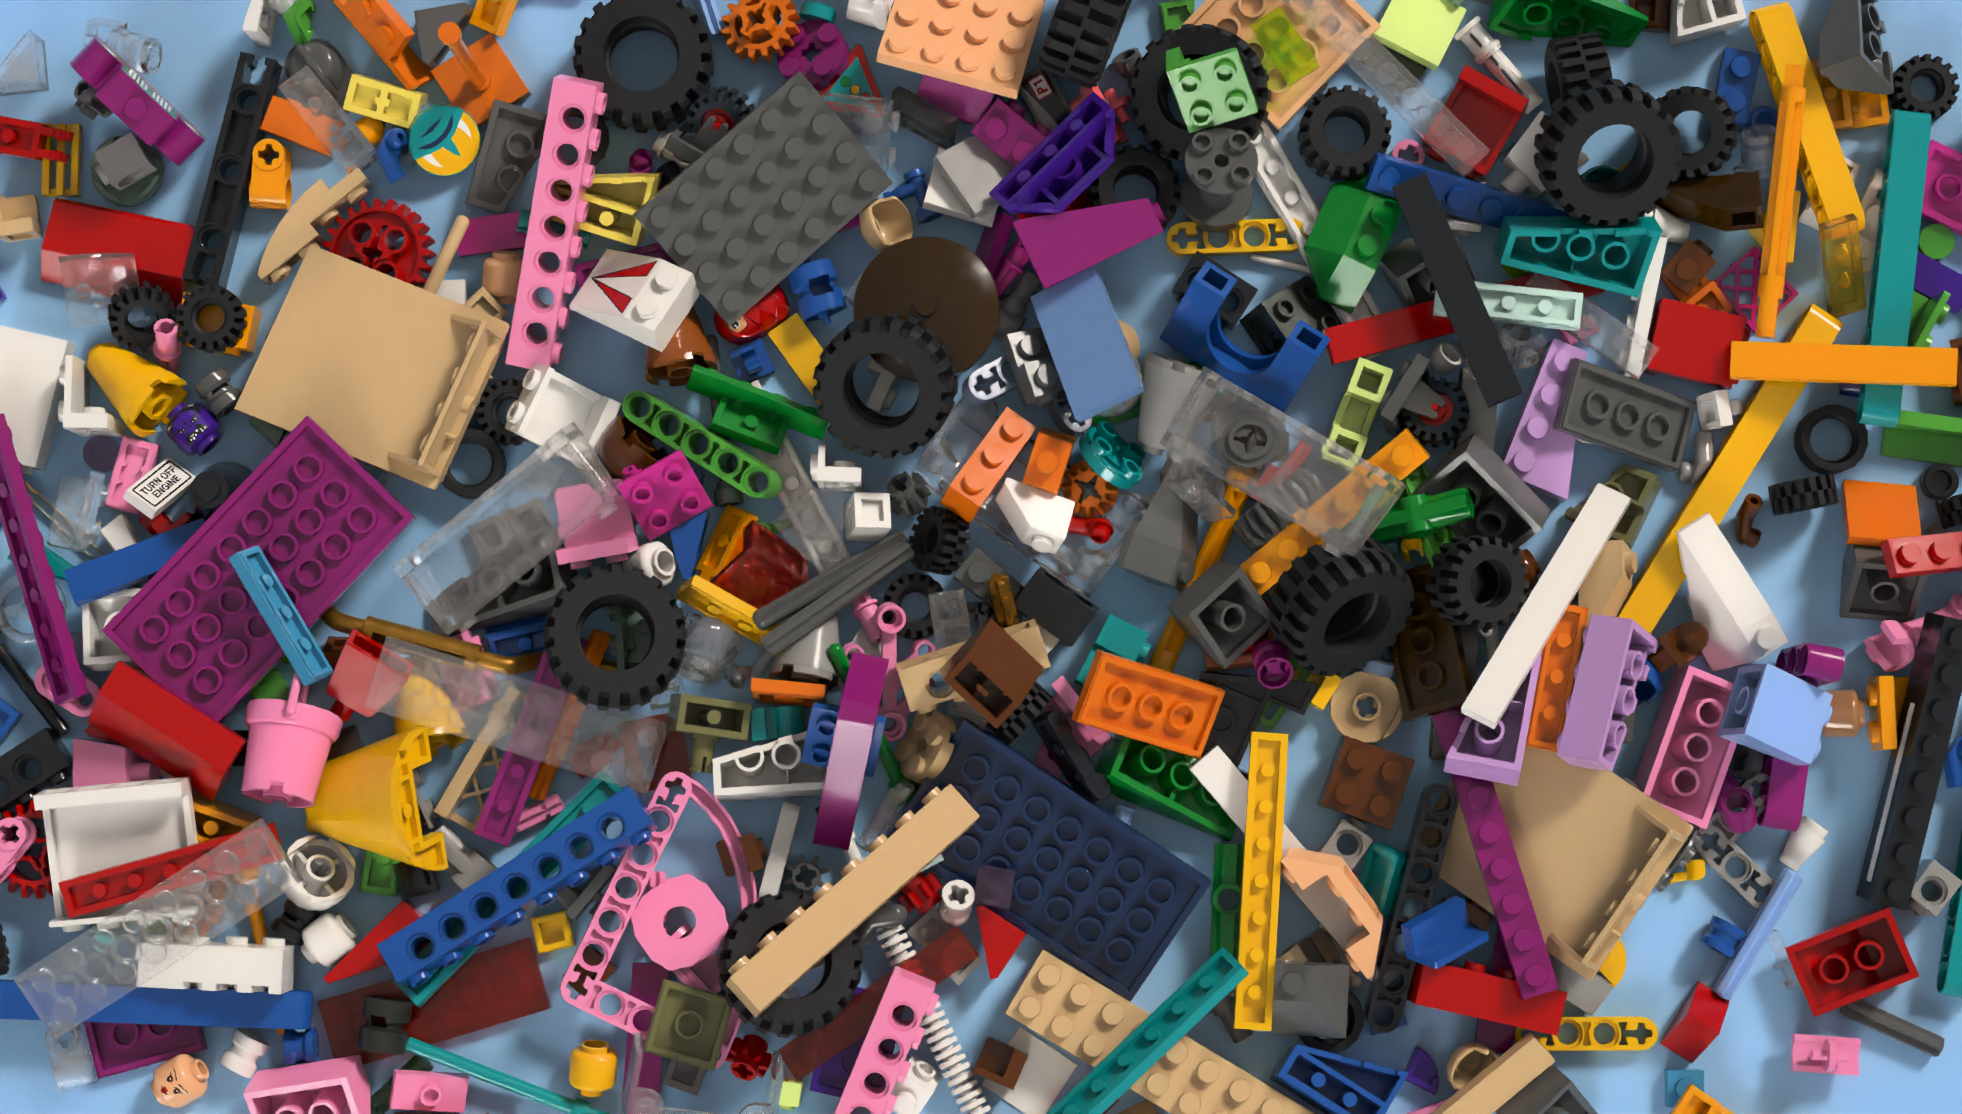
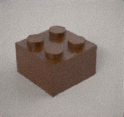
[1317,735,1415,830]

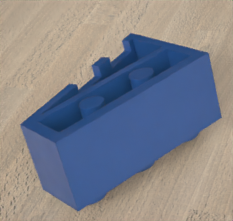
[1270,1044,1409,1114]

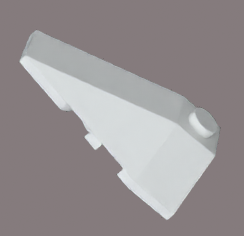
[1676,512,1788,672]

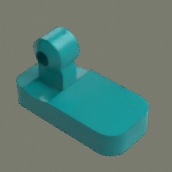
[1359,842,1405,918]

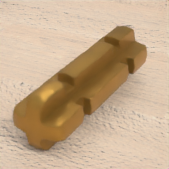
[987,573,1019,628]

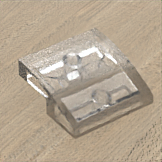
[58,253,146,329]

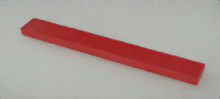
[1322,273,1605,366]

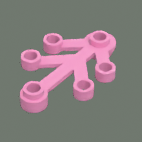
[841,602,935,742]

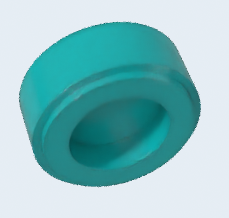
[799,1,837,24]

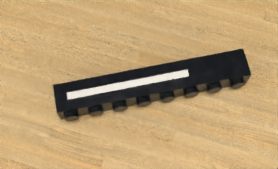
[1856,612,1962,910]

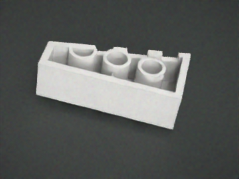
[712,731,863,802]
[138,934,295,995]

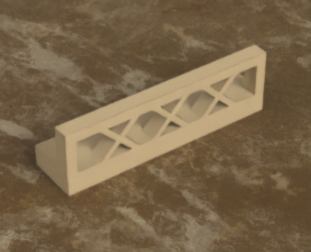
[433,684,527,833]

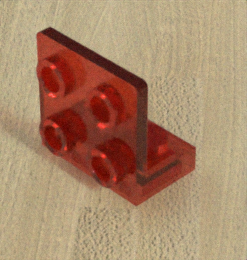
[709,520,808,609]

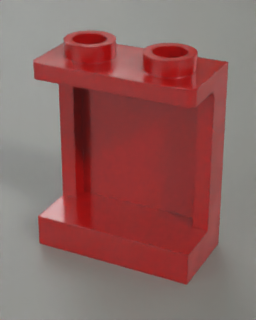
[1422,65,1529,181]
[1641,298,1750,390]

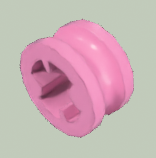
[1391,139,1425,165]

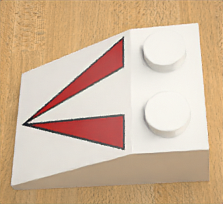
[569,249,700,352]

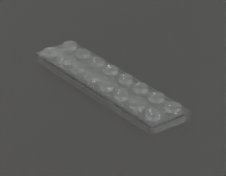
[363,635,669,794]
[13,817,303,1040]

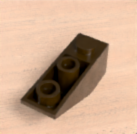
[1654,171,1764,232]

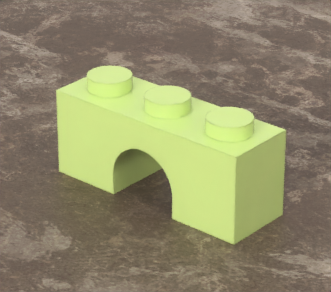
[1317,357,1393,475]

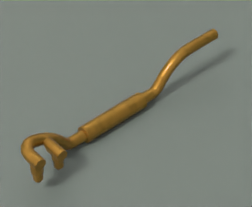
[321,605,633,675]

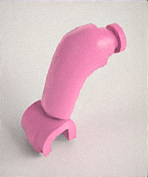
[1863,593,1962,672]

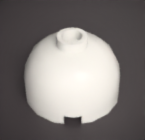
[279,835,356,910]

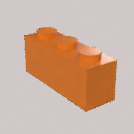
[940,407,1037,524]

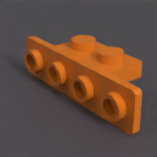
[332,0,434,90]

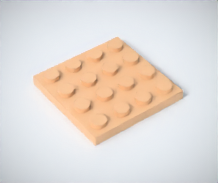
[876,0,1046,99]
[1177,0,1381,131]

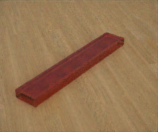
[777,925,979,1082]

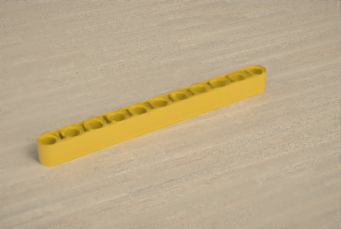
[1616,303,1843,634]

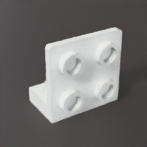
[58,355,125,437]

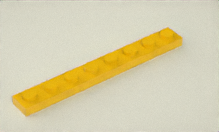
[1233,732,1289,1031]

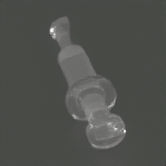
[1756,909,1800,990]

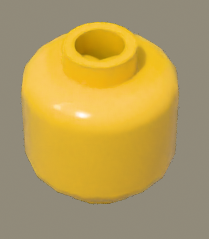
[569,1039,618,1097]

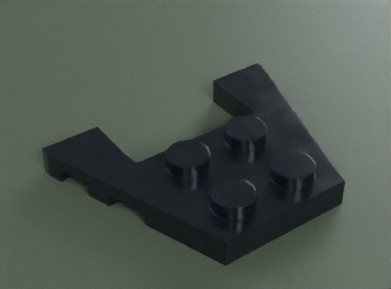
[1195,671,1317,780]

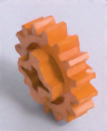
[721,0,800,64]

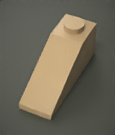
[1578,540,1638,651]

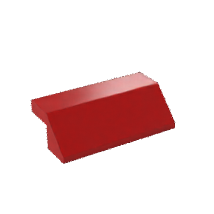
[41,197,196,308]
[88,661,247,801]

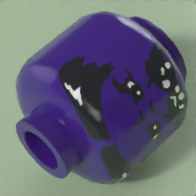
[166,402,221,456]

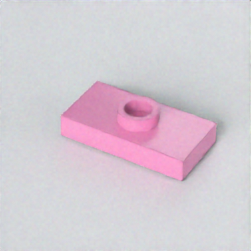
[103,436,161,516]
[389,1069,469,1113]

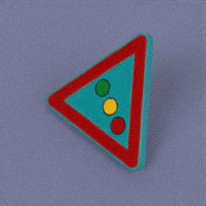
[817,43,889,118]

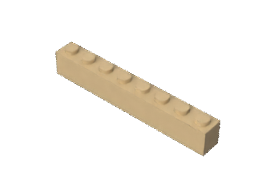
[726,783,980,1018]

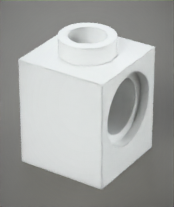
[844,492,891,542]

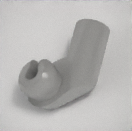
[1678,432,1713,484]

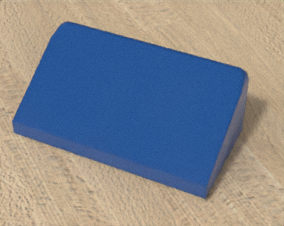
[485,614,547,656]

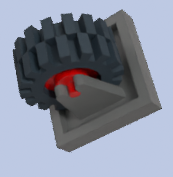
[664,86,755,163]
[1379,353,1470,447]

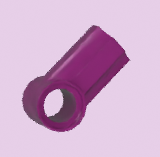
[1715,770,1757,833]

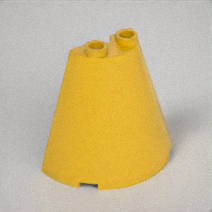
[305,724,449,871]

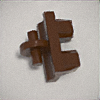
[1648,621,1709,673]

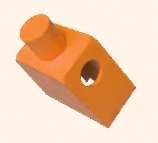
[1022,426,1077,496]

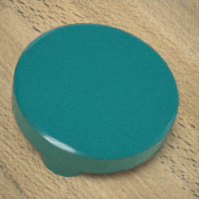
[1079,421,1146,489]

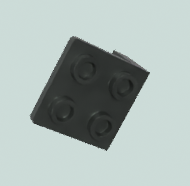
[1239,275,1342,355]

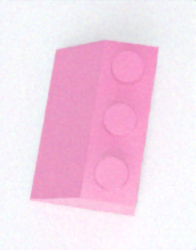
[243,1055,371,1114]

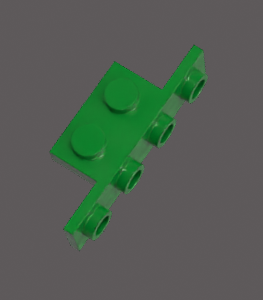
[686,364,829,456]

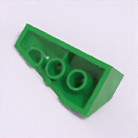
[1095,734,1237,842]

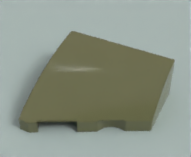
[1564,463,1662,549]

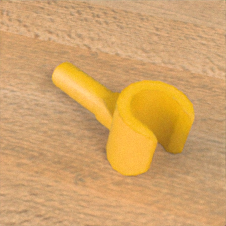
[1669,859,1706,884]

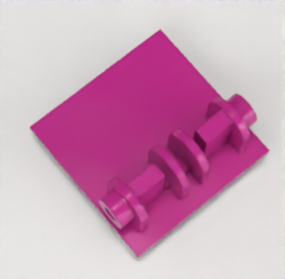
[616,449,713,541]

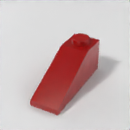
[323,899,431,984]

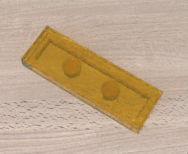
[1818,213,1866,318]

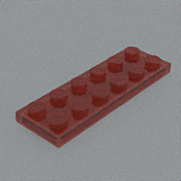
[318,938,552,1065]

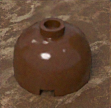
[599,415,669,480]

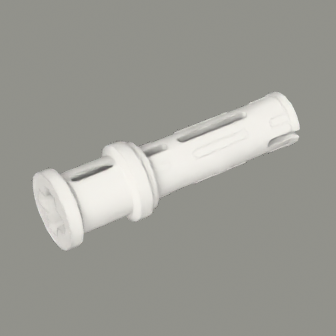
[1454,16,1545,115]

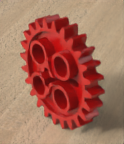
[321,198,437,286]

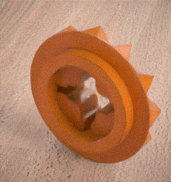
[1061,460,1119,518]

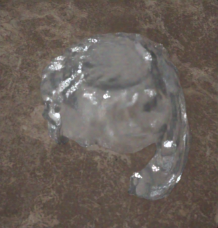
[678,612,745,684]

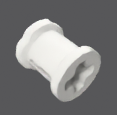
[939,880,975,926]

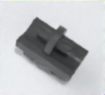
[557,864,621,920]

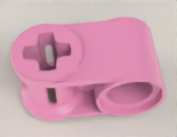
[0,816,37,884]

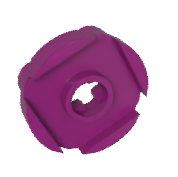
[777,20,849,91]

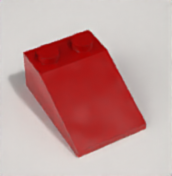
[1785,906,1919,1017]

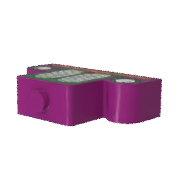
[70,35,206,166]

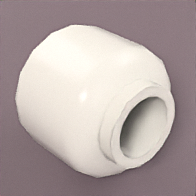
[622,541,677,587]
[300,912,357,967]

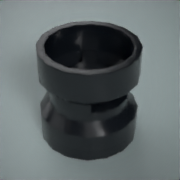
[270,899,321,946]

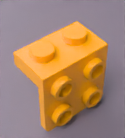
[1865,676,1910,751]

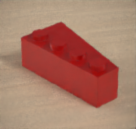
[1407,960,1568,1036]

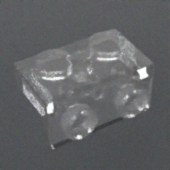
[47,471,109,553]

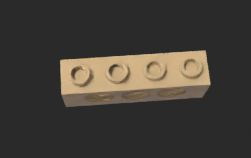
[895,619,1051,714]

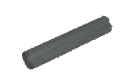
[1839,1000,1945,1057]

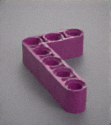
[1757,642,1845,832]
[812,652,889,851]

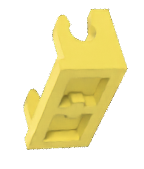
[343,74,429,129]

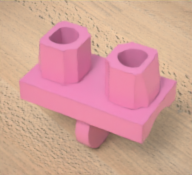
[1790,1033,1861,1076]

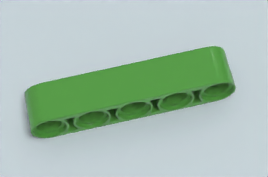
[622,390,783,499]

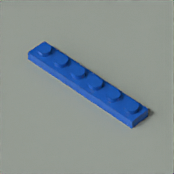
[1364,152,1570,229]

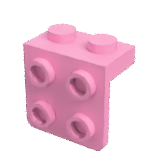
[555,478,639,570]

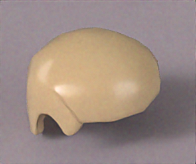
[859,196,914,252]
[1446,1042,1499,1092]

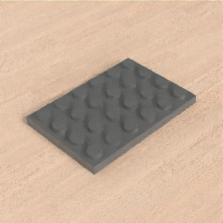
[633,71,893,326]

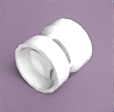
[219,1028,270,1078]

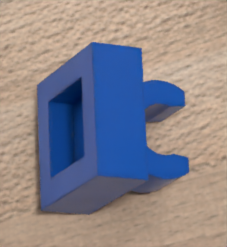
[728,338,775,383]

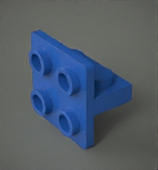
[801,701,886,777]

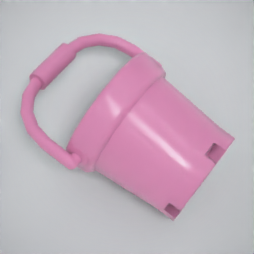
[241,672,343,808]

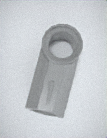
[435,825,498,890]

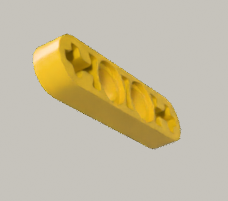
[1166,218,1306,257]
[1514,1016,1658,1051]

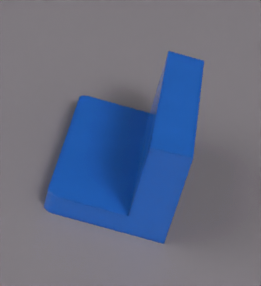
[1401,896,1489,969]

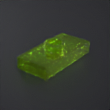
[1250,6,1320,87]

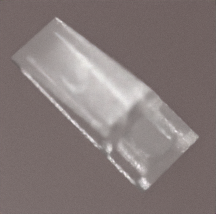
[278,65,378,176]

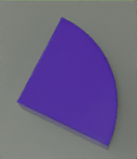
[1405,1045,1439,1096]

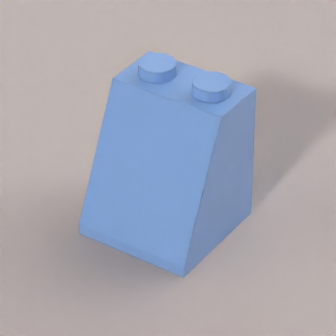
[1717,663,1833,765]

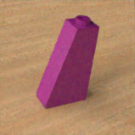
[1012,198,1166,289]

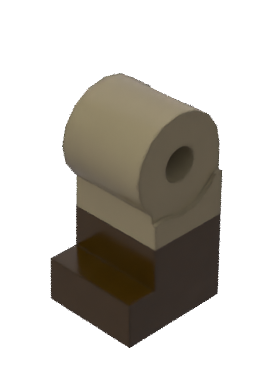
[1274,928,1340,979]

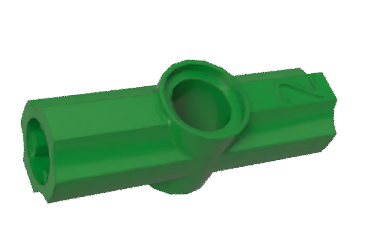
[1359,487,1475,543]
[1209,843,1244,955]

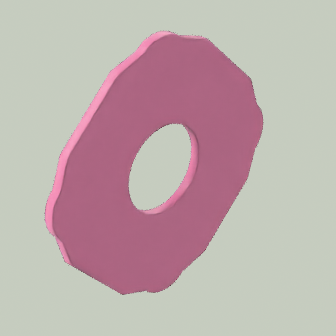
[631,874,729,971]

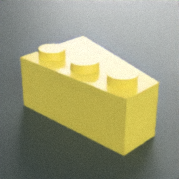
[551,172,663,247]

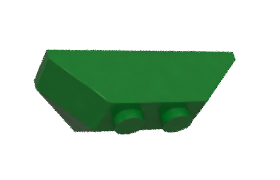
[1303,175,1402,314]

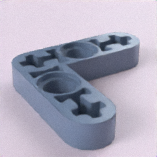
[962,354,1092,437]

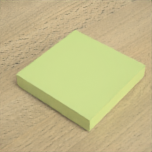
[1371,0,1467,71]

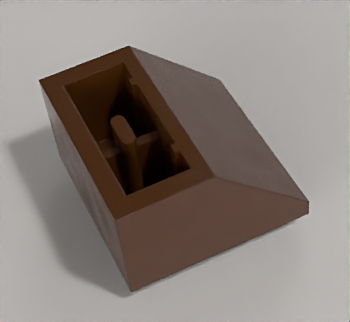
[939,617,1044,729]

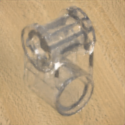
[45,1021,99,1092]

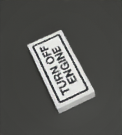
[123,457,196,520]

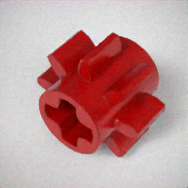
[897,872,942,915]
[726,1034,774,1081]

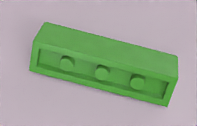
[1880,410,1962,467]

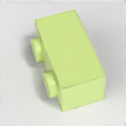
[775,1078,804,1110]

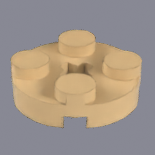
[1329,671,1403,743]
[894,710,956,784]

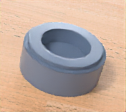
[1362,656,1395,678]

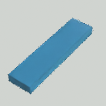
[228,545,334,687]

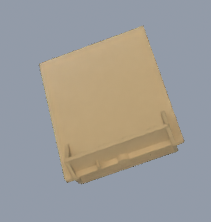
[234,244,510,490]
[1403,747,1694,980]

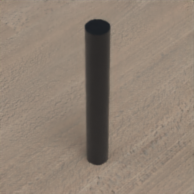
[0,643,71,737]

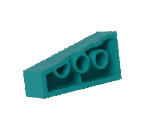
[1493,216,1662,298]

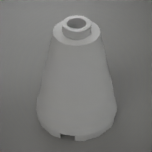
[1137,352,1216,456]
[768,606,842,693]

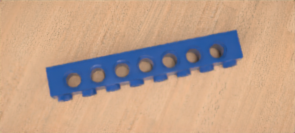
[376,786,658,987]

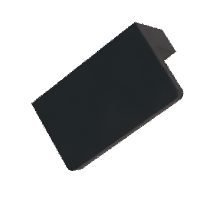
[1014,567,1100,647]

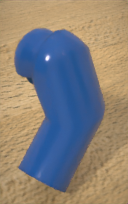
[376,128,408,184]
[1943,736,1962,788]

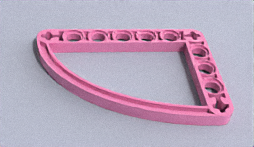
[560,771,757,1069]

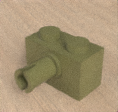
[666,694,752,774]

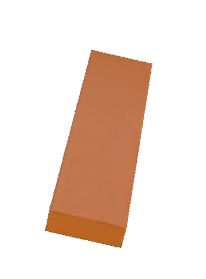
[1525,605,1589,753]

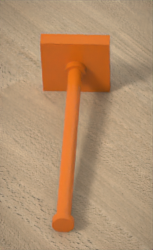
[430,22,531,128]

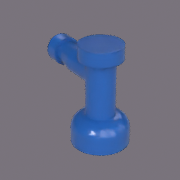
[883,167,944,224]

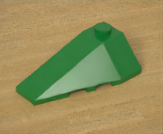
[1487,0,1649,47]

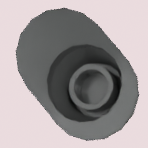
[285,38,354,118]

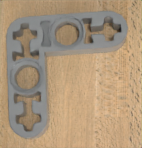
[1693,773,1775,910]

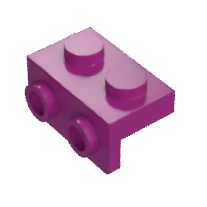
[971,98,1051,168]

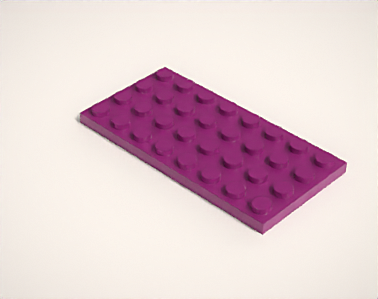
[102,415,416,723]

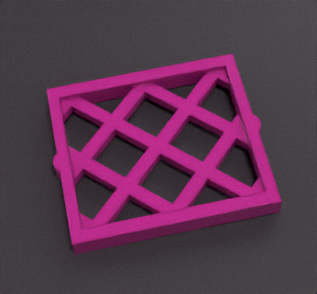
[1714,246,1799,334]

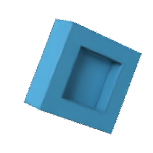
[1664,1069,1704,1107]

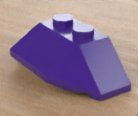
[988,92,1115,214]

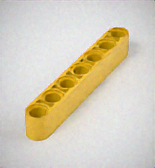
[1749,1,1865,240]

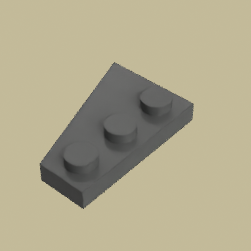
[465,99,547,214]

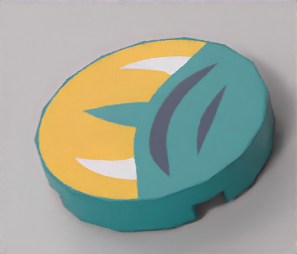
[408,104,481,177]

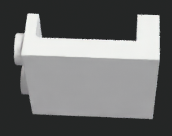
[504,363,622,469]

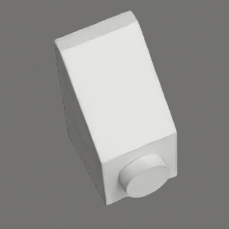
[995,478,1075,554]

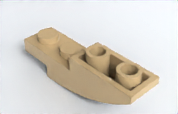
[257,167,373,285]

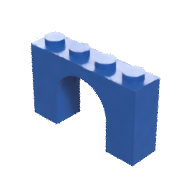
[1159,261,1331,416]

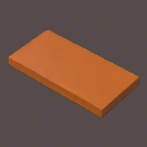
[1071,649,1226,759]

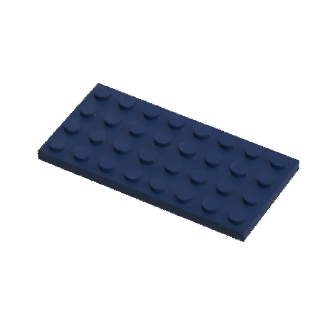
[887,717,1212,1002]

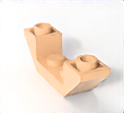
[1281,847,1384,979]

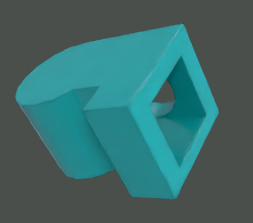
[750,705,805,742]

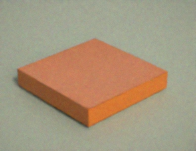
[1840,479,1922,547]
[750,678,828,707]

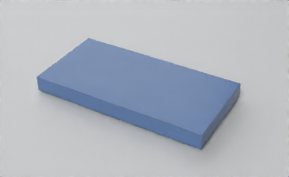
[1030,265,1145,423]

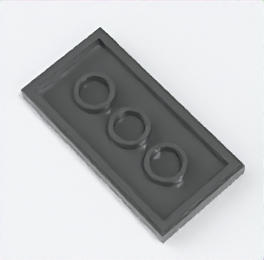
[1552,358,1697,472]

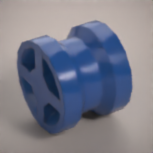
[1699,915,1746,959]
[283,1027,319,1066]

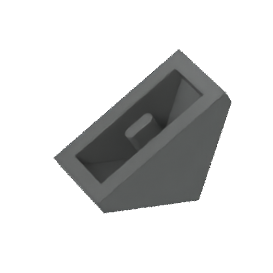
[414,2,473,70]

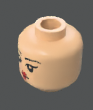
[151,1053,209,1109]

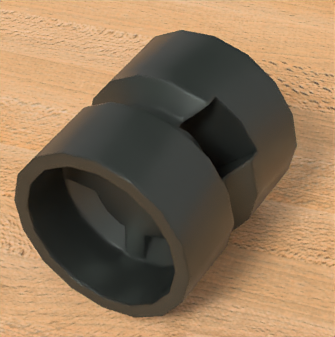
[357,995,413,1055]

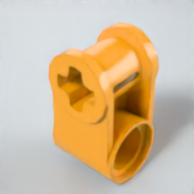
[249,138,292,210]

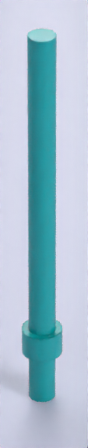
[405,1037,608,1114]

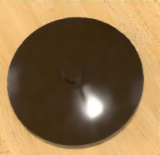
[853,236,999,382]

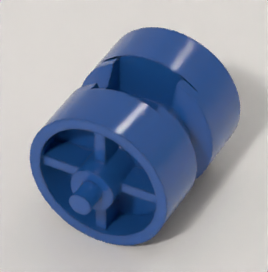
[787,257,847,326]

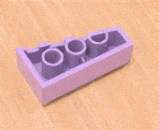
[1501,338,1587,503]
[1557,614,1660,772]
[1444,627,1543,786]

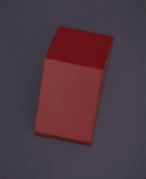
[976,904,1026,979]
[1660,981,1730,1063]

